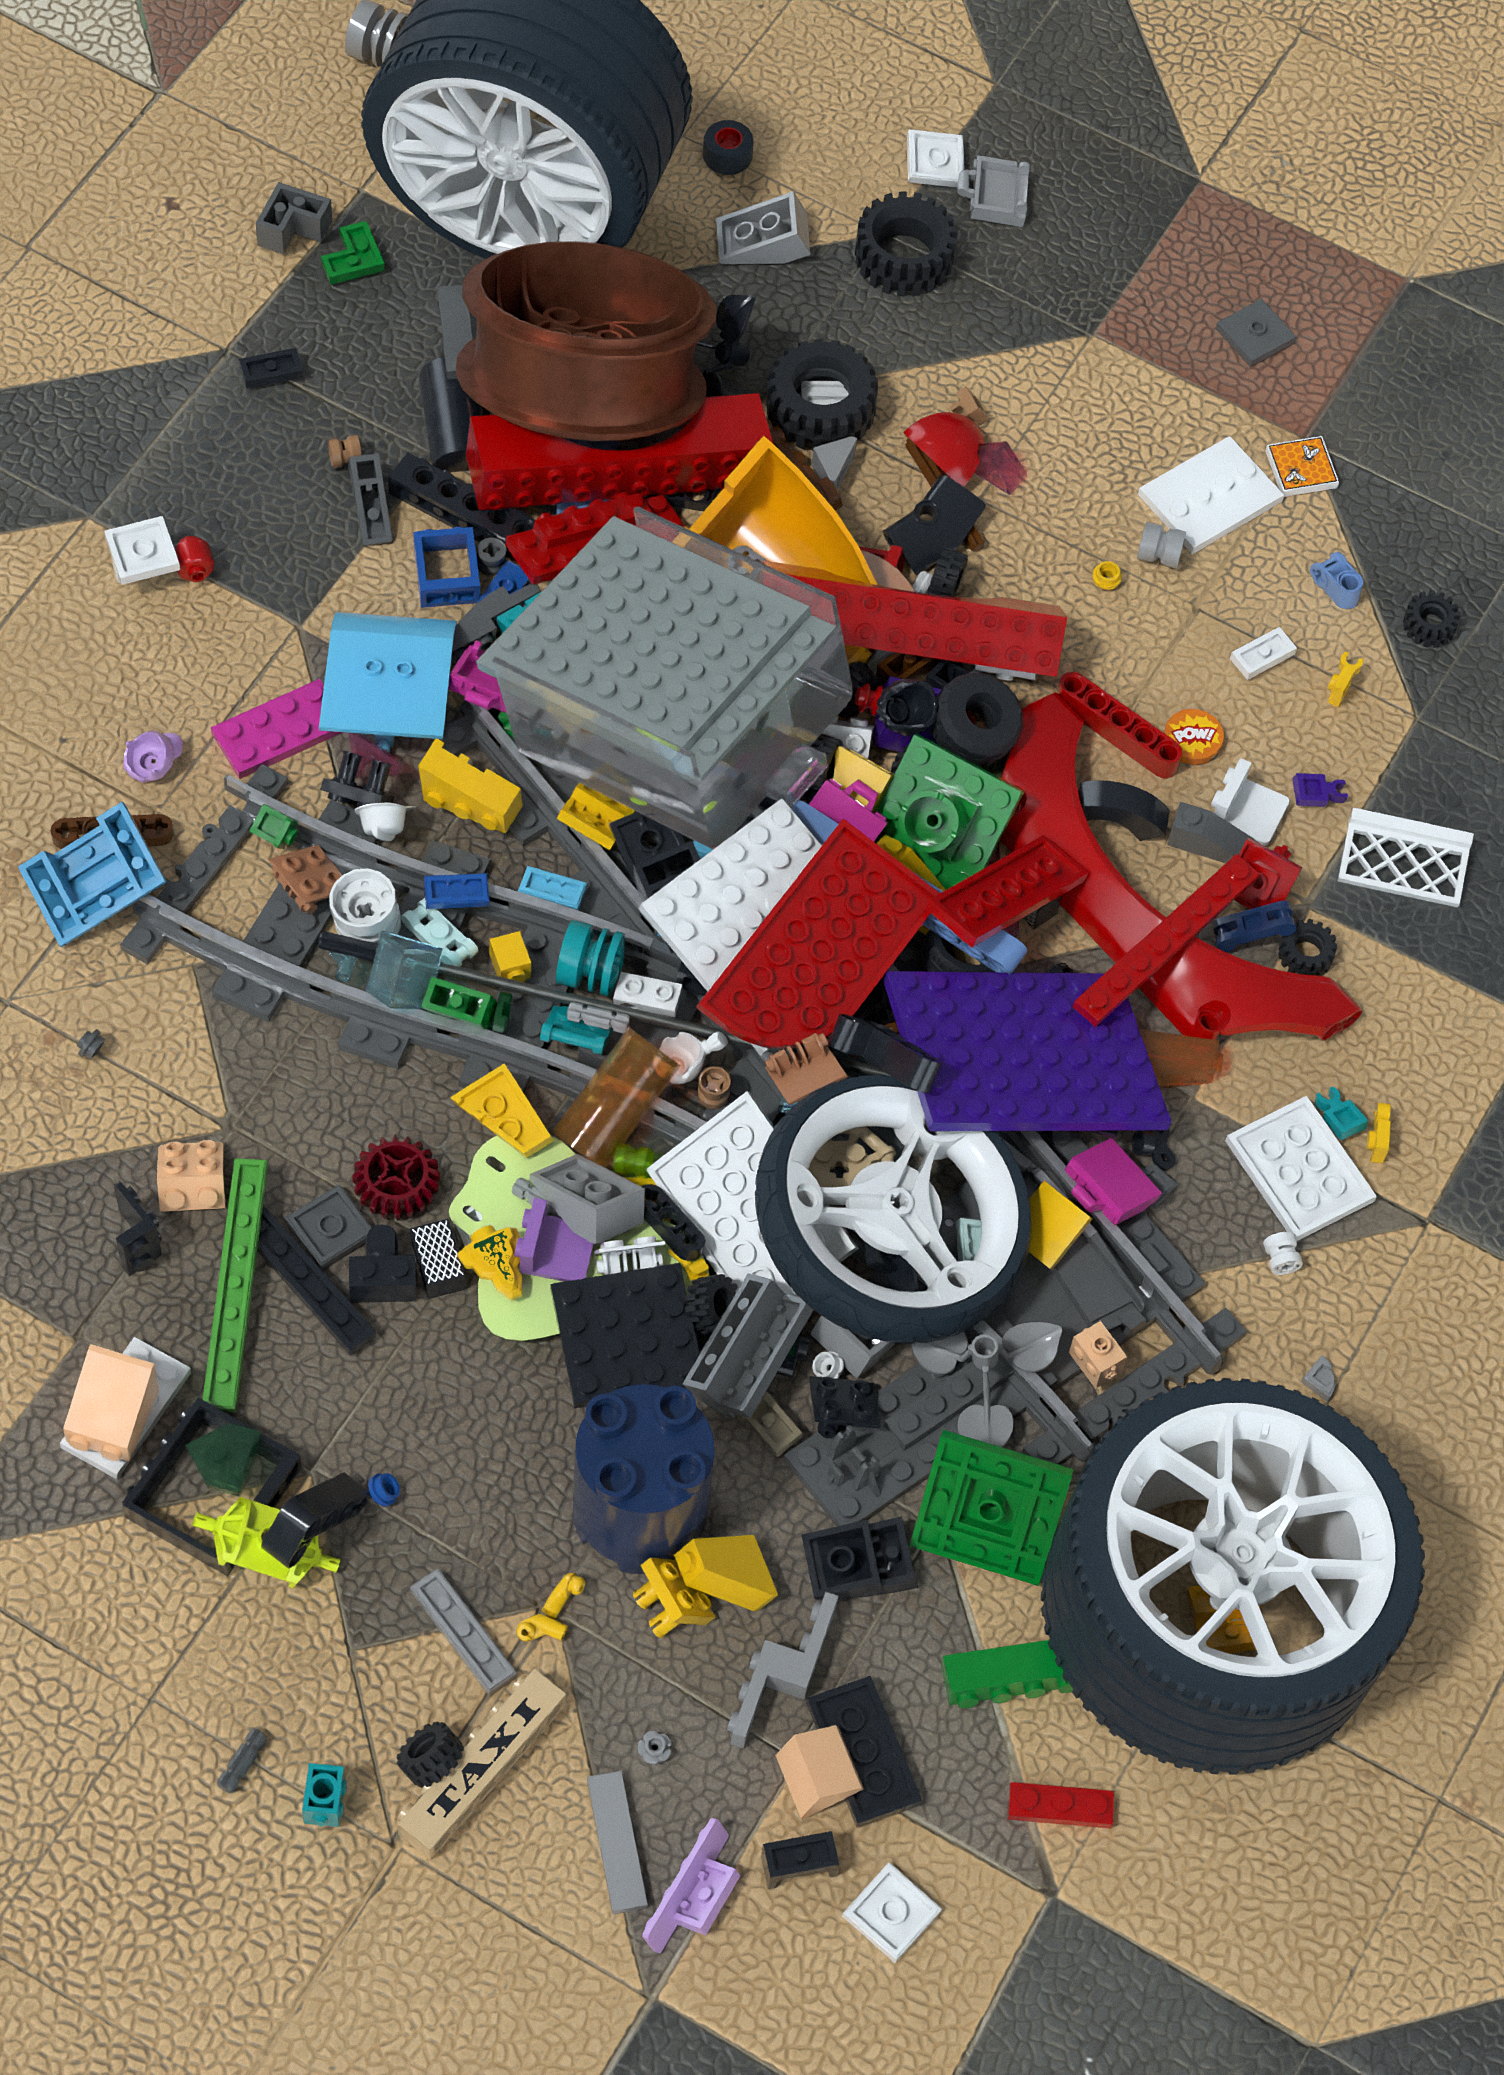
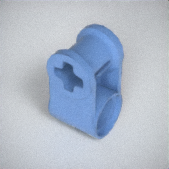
[1310,552,1363,609]

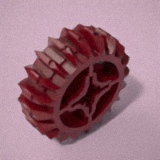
[352,1134,440,1221]

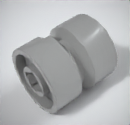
[1137,522,1186,569]

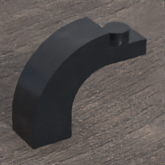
[1078,780,1170,841]

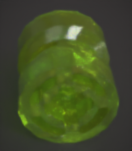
[613,1143,654,1179]

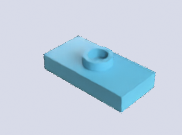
[518,866,587,911]

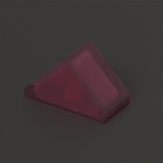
[974,441,1027,495]

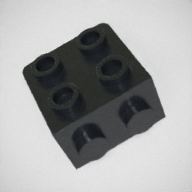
[114,1181,162,1276]

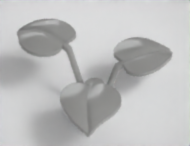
[911,1322,1062,1448]

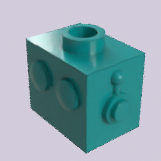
[302,1763,347,1827]

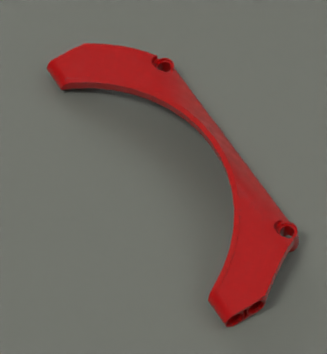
[1000,692,1363,1051]

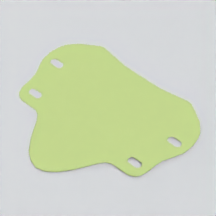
[449,1136,709,1341]

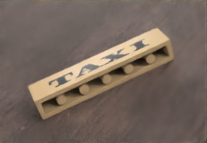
[397,1669,566,1860]

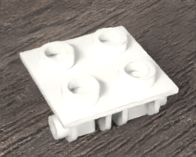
[594,1236,665,1275]

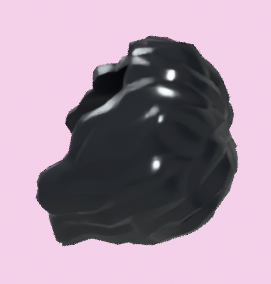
[876,678,938,736]

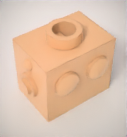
[1069,1321,1127,1389]

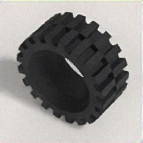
[855,191,957,297]

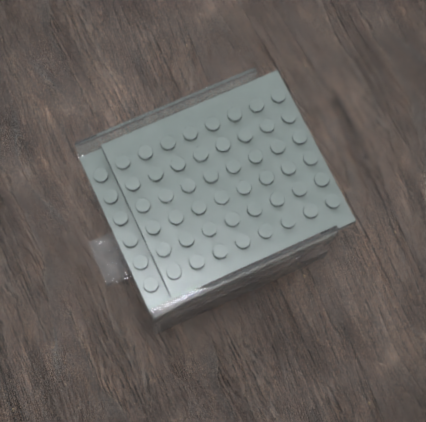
[476,506,853,849]

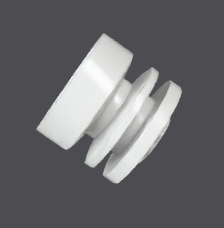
[329,868,401,944]

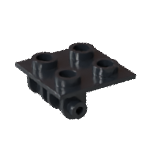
[809,1376,881,1439]

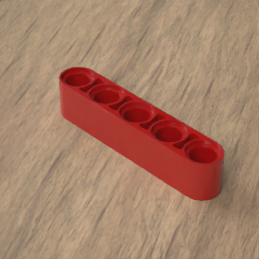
[1057,672,1182,779]

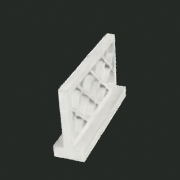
[1337,807,1474,908]

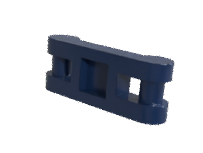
[1212,901,1296,952]

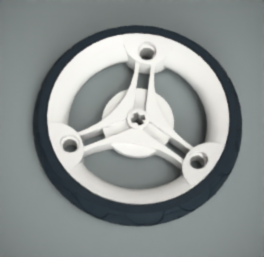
[755,1075,1032,1344]

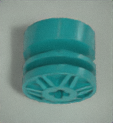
[556,920,625,997]

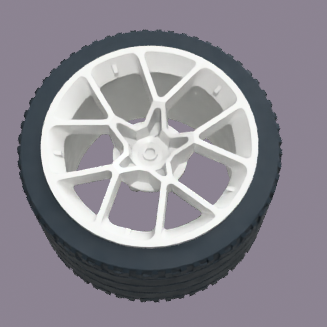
[1041,1378,1425,1775]

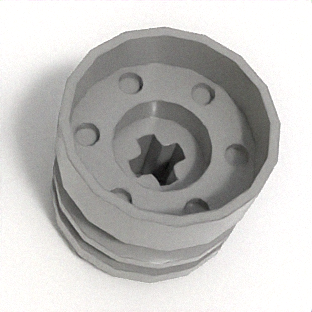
[345,0,409,66]

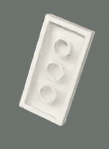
[60,1337,191,1480]

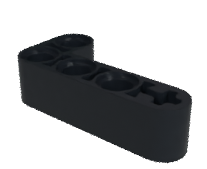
[828,1013,943,1094]
[261,1472,371,1569]

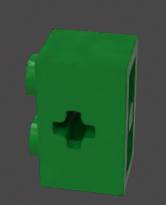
[421,977,497,1030]

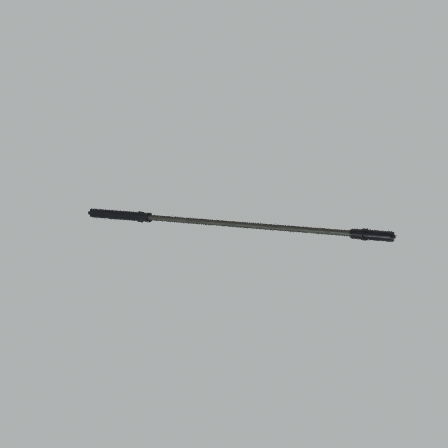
[318,931,1119,1138]

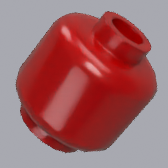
[174,536,215,582]

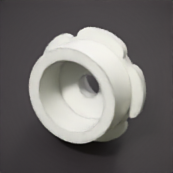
[812,1351,844,1379]

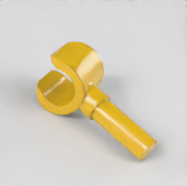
[668,1248,709,1281]

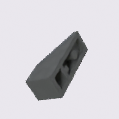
[348,453,393,546]
[1167,802,1259,863]

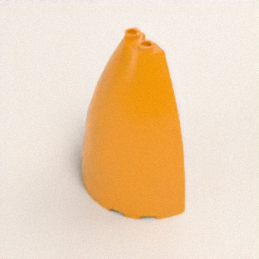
[672,436,877,665]

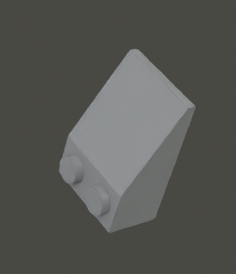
[716,191,811,264]
[530,1154,645,1244]

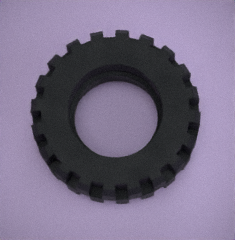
[766,339,878,451]

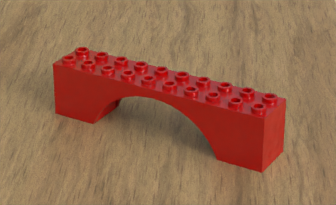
[466,393,773,510]
[760,560,1067,677]

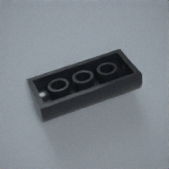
[420,357,484,472]

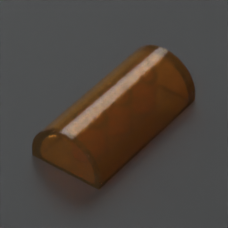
[552,1027,681,1168]

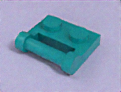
[540,1006,614,1055]

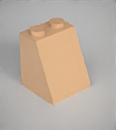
[63,1344,159,1462]

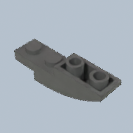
[451,583,541,665]

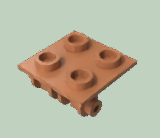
[269,845,342,914]
[764,1033,847,1106]

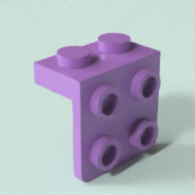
[515,1198,594,1282]

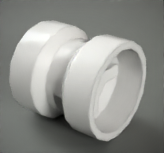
[1263,1232,1303,1275]

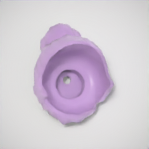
[123,730,183,783]

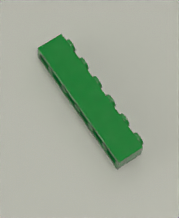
[941,1640,1073,1709]

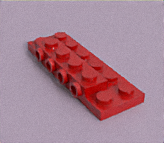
[505,492,685,585]

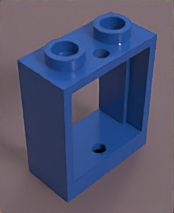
[413,527,480,608]

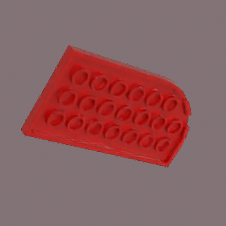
[696,818,940,1049]

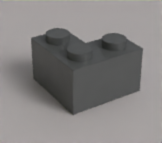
[255,182,332,254]

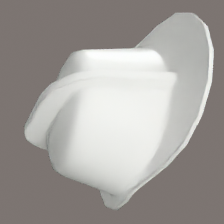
[355,803,416,842]

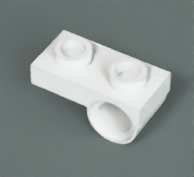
[613,972,683,1017]

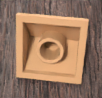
[775,1725,864,1819]

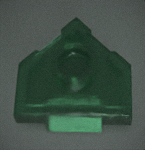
[185,1423,262,1497]

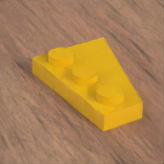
[450,1063,554,1158]

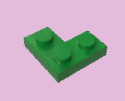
[321,221,385,285]

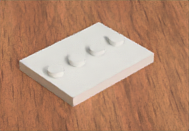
[1138,436,1284,554]
[1225,1096,1377,1241]

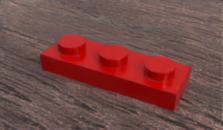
[1007,1782,1114,1829]

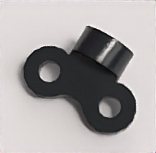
[1132,1128,1175,1171]

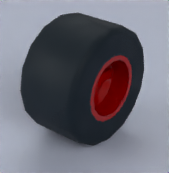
[703,120,754,175]

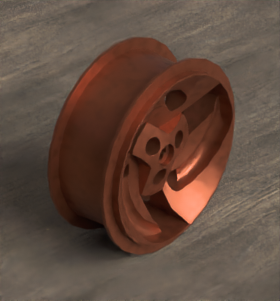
[455,241,716,441]

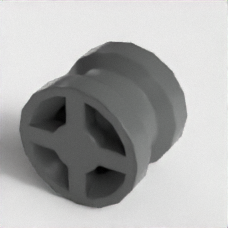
[477,538,506,576]

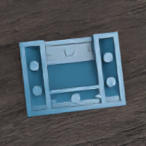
[18,802,167,947]

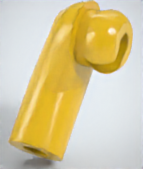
[542,1573,586,1618]
[516,1614,568,1642]

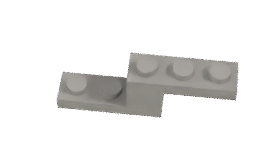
[727,1592,838,1749]

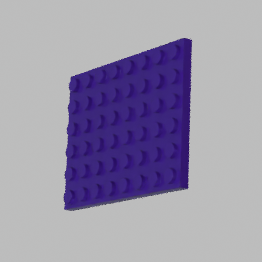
[883,971,1172,1131]

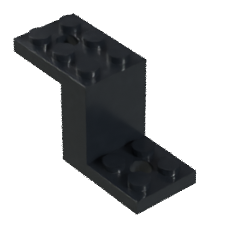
[609,800,700,954]

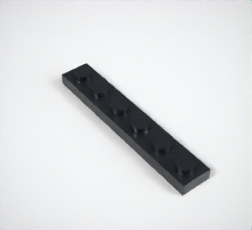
[257,1205,376,1356]

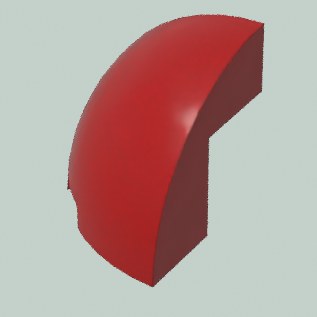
[903,412,984,487]

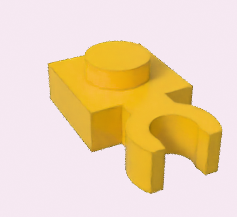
[1366,1103,1391,1164]

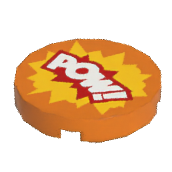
[1164,709,1224,765]

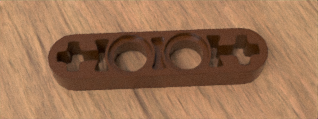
[50,814,174,849]

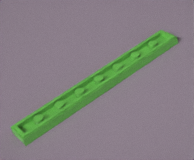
[203,1158,269,1412]

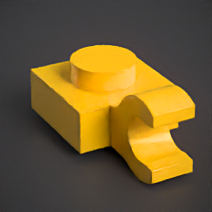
[1327,652,1363,707]

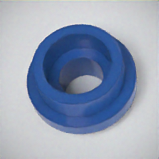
[368,1473,400,1507]

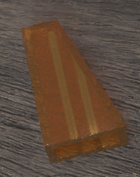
[1139,1029,1223,1089]

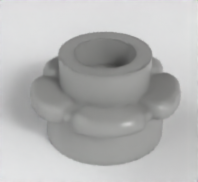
[637,1731,671,1765]

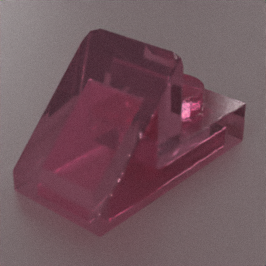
[348,733,403,779]

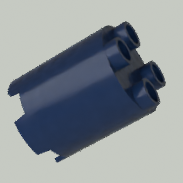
[573,1384,715,1574]

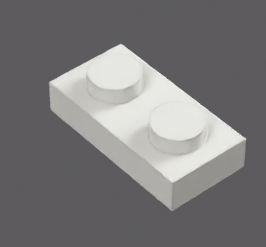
[1230,627,1297,680]

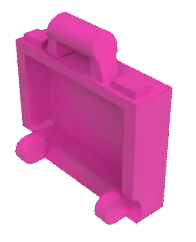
[448,640,526,715]
[809,779,888,842]
[1064,1138,1162,1225]

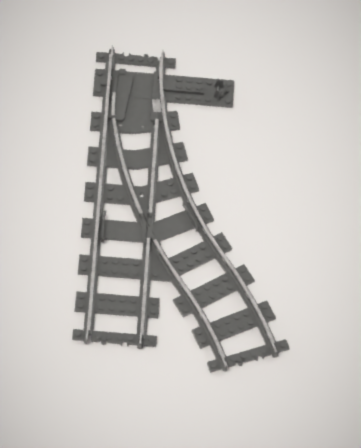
[120,696,1247,1526]

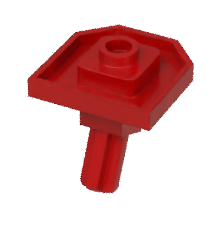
[1235,838,1303,909]

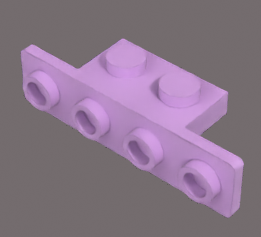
[642,1818,740,1954]

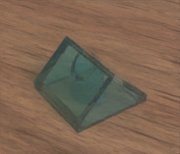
[366,930,443,1009]

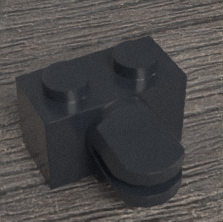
[349,1224,416,1303]

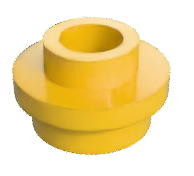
[1092,561,1122,590]

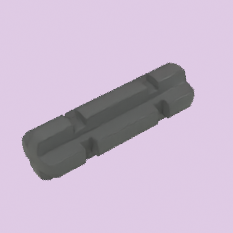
[217,1728,267,1794]

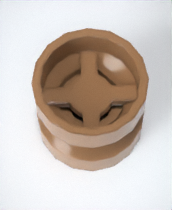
[328,435,362,469]
[698,1067,731,1109]

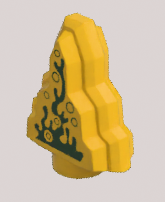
[457,1225,522,1301]

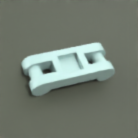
[401,898,479,967]

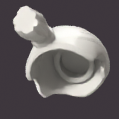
[654,1032,728,1084]

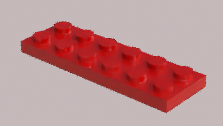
[926,835,1089,948]

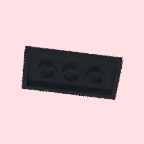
[806,1676,922,1828]

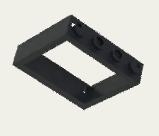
[122,1398,302,1577]

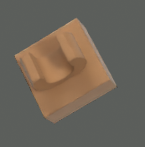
[950,387,989,425]

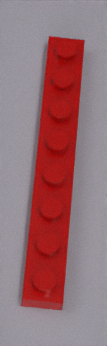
[1072,854,1259,1027]

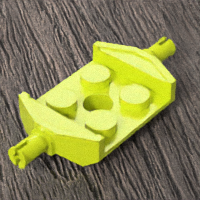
[192,1497,340,1588]

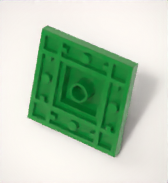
[874,734,1025,890]
[909,1429,1074,1586]

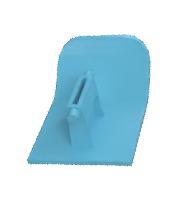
[319,612,457,756]

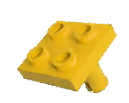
[633,1558,716,1638]

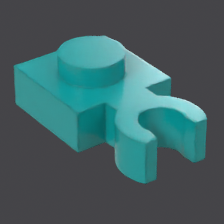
[1315,1086,1368,1141]

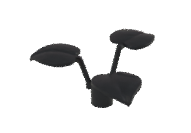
[696,294,756,397]

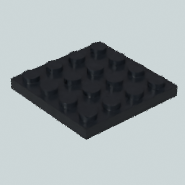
[550,1263,700,1409]

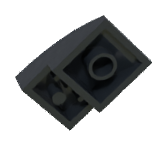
[802,1516,918,1600]

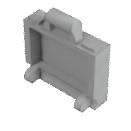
[958,155,1030,227]

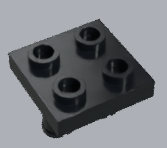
[320,750,395,807]

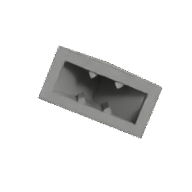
[812,436,857,490]

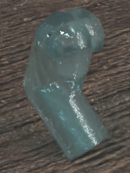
[329,951,356,983]

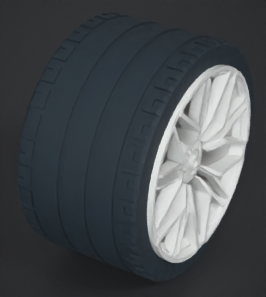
[361,0,693,259]

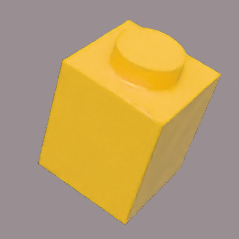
[489,931,531,982]

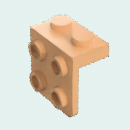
[157,1140,226,1212]

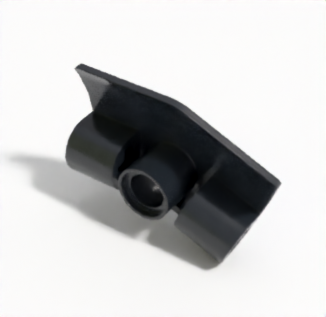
[883,475,986,575]

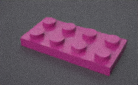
[211,679,343,779]

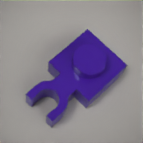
[1292,773,1348,807]

